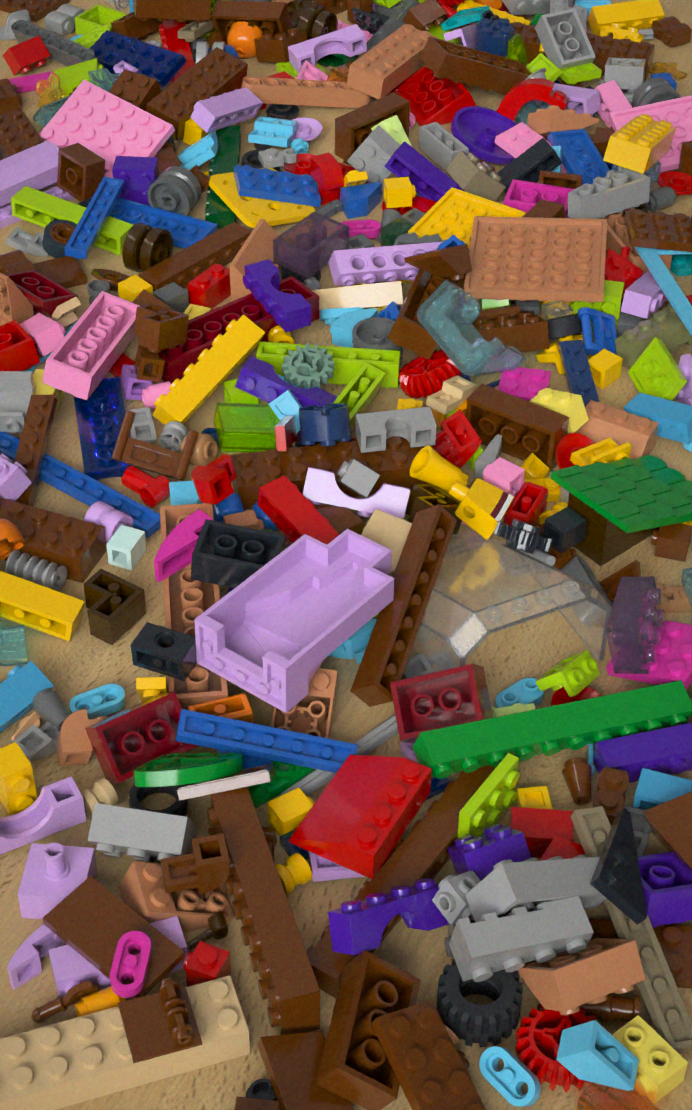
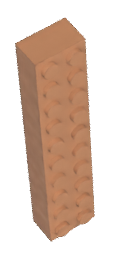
[160,503,228,710]

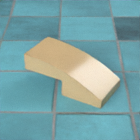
[51,297,81,330]
[426,375,477,415]

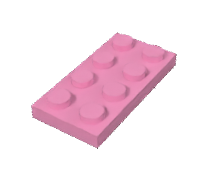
[494,122,568,174]

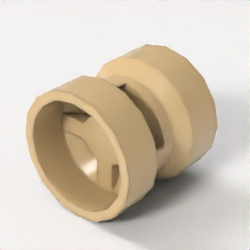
[80,778,119,820]

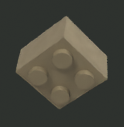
[446,150,506,202]

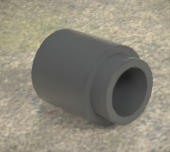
[646,187,676,212]

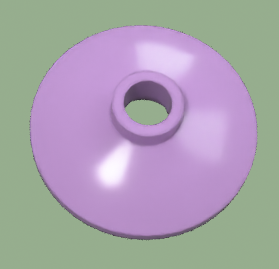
[292,117,322,142]

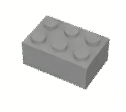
[535,8,596,69]
[87,803,198,862]

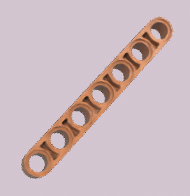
[241,76,371,108]

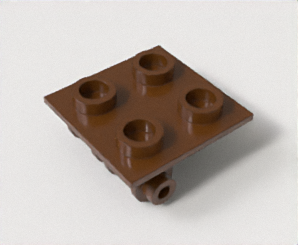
[118,978,202,1063]

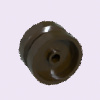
[298,8,338,40]
[122,223,173,273]

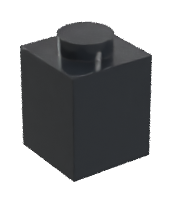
[543,507,587,553]

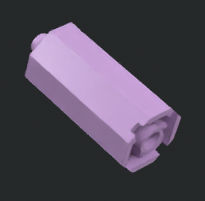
[0,140,59,209]

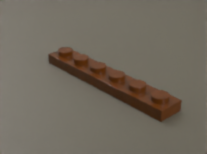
[14,394,57,506]

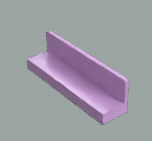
[444,23,478,48]

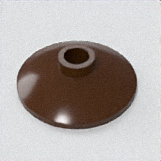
[91,269,129,291]

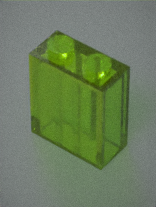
[213,403,280,453]

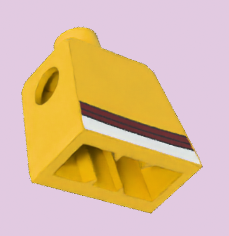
[448,478,514,540]

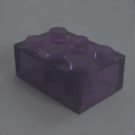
[273,212,349,278]
[606,576,665,674]

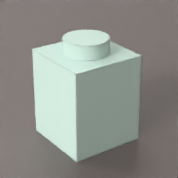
[106,525,146,570]

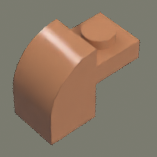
[56,709,107,766]

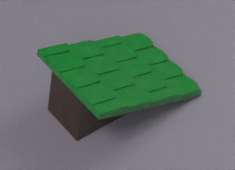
[550,455,692,567]

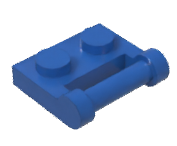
[578,307,617,355]

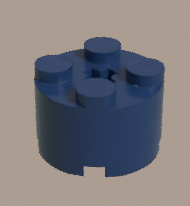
[475,18,514,57]
[299,403,351,446]

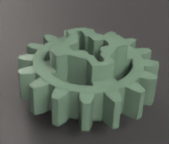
[282,343,335,389]

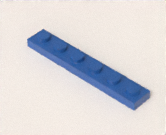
[64,177,124,259]
[175,709,357,773]

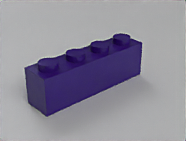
[384,141,466,202]
[593,723,692,783]

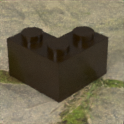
[405,484,462,535]
[83,569,146,645]

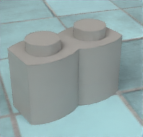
[45,4,85,36]

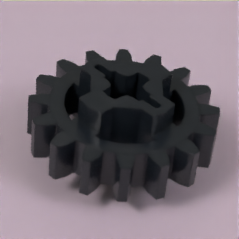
[494,519,553,554]

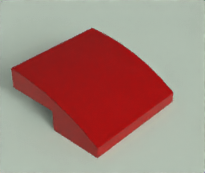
[433,409,482,468]

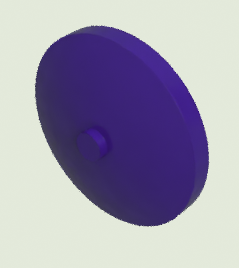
[451,106,517,165]

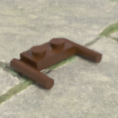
[111,410,199,481]

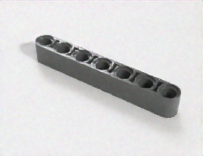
[11,20,99,66]

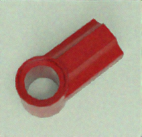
[121,465,170,508]

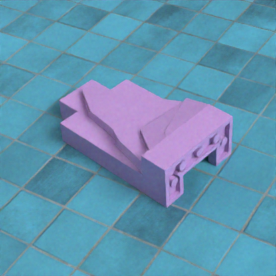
[194,529,394,713]

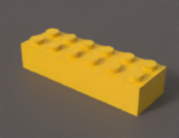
[603,114,676,174]

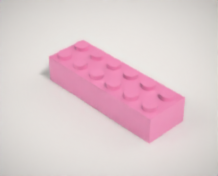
[42,291,139,400]

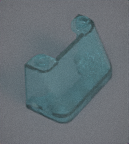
[417,279,526,377]

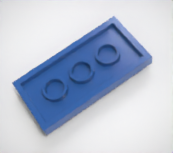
[548,129,610,185]
[233,165,321,207]

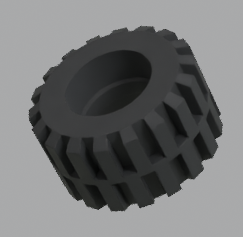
[436,959,523,1047]

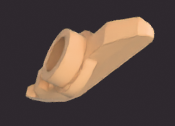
[11,711,44,741]

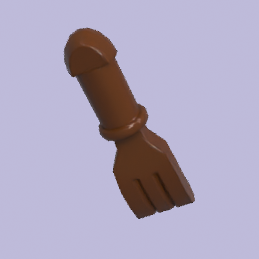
[31,981,100,1023]

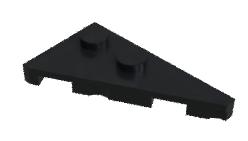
[590,808,647,925]

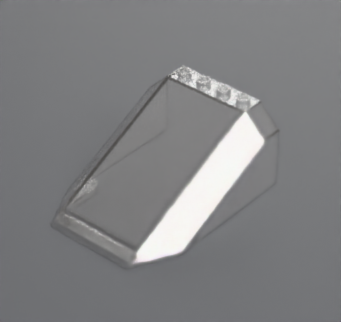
[412,529,612,672]

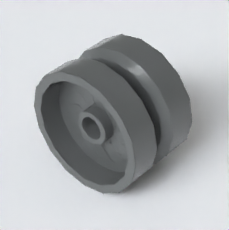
[632,78,681,107]
[147,166,202,216]
[352,317,403,365]

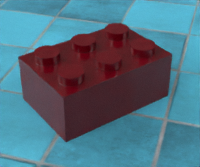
[390,664,493,742]
[85,692,197,784]

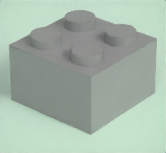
[604,57,646,93]
[347,125,400,184]

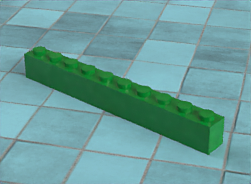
[413,680,692,779]

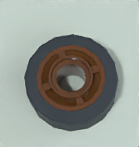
[42,220,77,258]

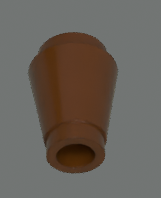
[562,758,592,805]

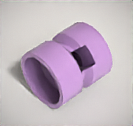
[84,501,134,543]

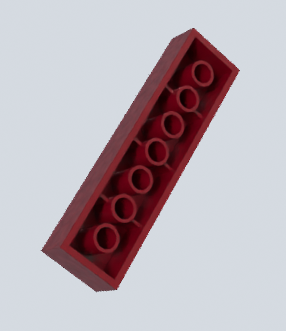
[159,276,319,384]

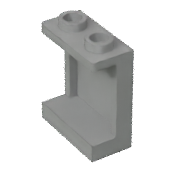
[0,371,36,433]

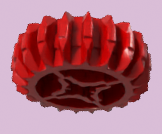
[398,349,462,399]
[515,1006,603,1093]

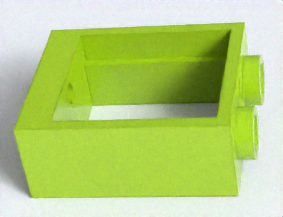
[74,4,127,46]

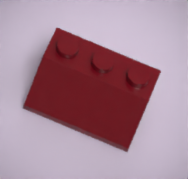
[4,269,78,318]

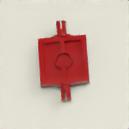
[604,246,643,305]

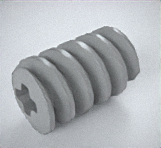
[5,550,67,592]

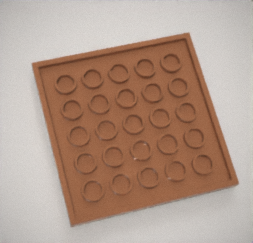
[463,216,607,303]

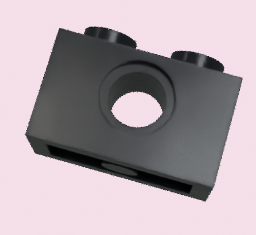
[130,622,197,681]

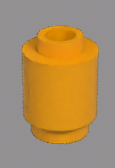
[74,986,126,1017]

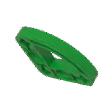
[133,752,244,787]

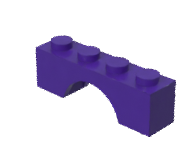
[243,259,311,332]
[235,356,337,407]
[328,878,448,955]

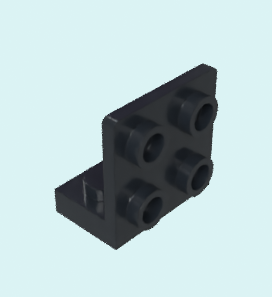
[351,7,389,35]

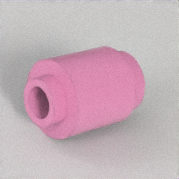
[141,381,171,409]

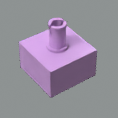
[17,843,97,920]

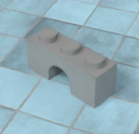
[355,407,436,453]

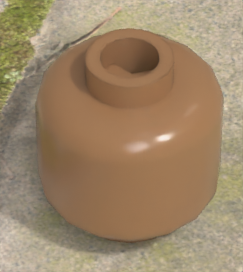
[180,433,218,466]

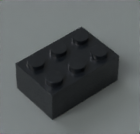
[191,519,286,588]

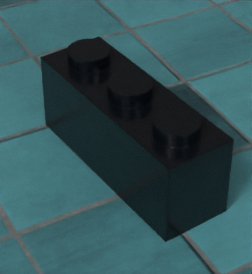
[497,138,562,194]

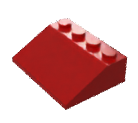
[390,66,476,126]
[289,755,432,880]

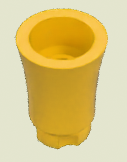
[410,446,468,493]

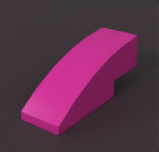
[154,509,213,582]

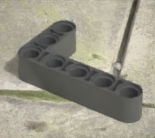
[365,0,420,53]

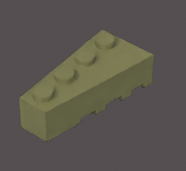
[615,304,692,368]

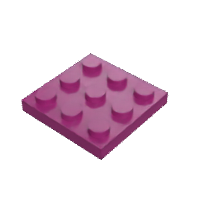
[606,616,692,690]

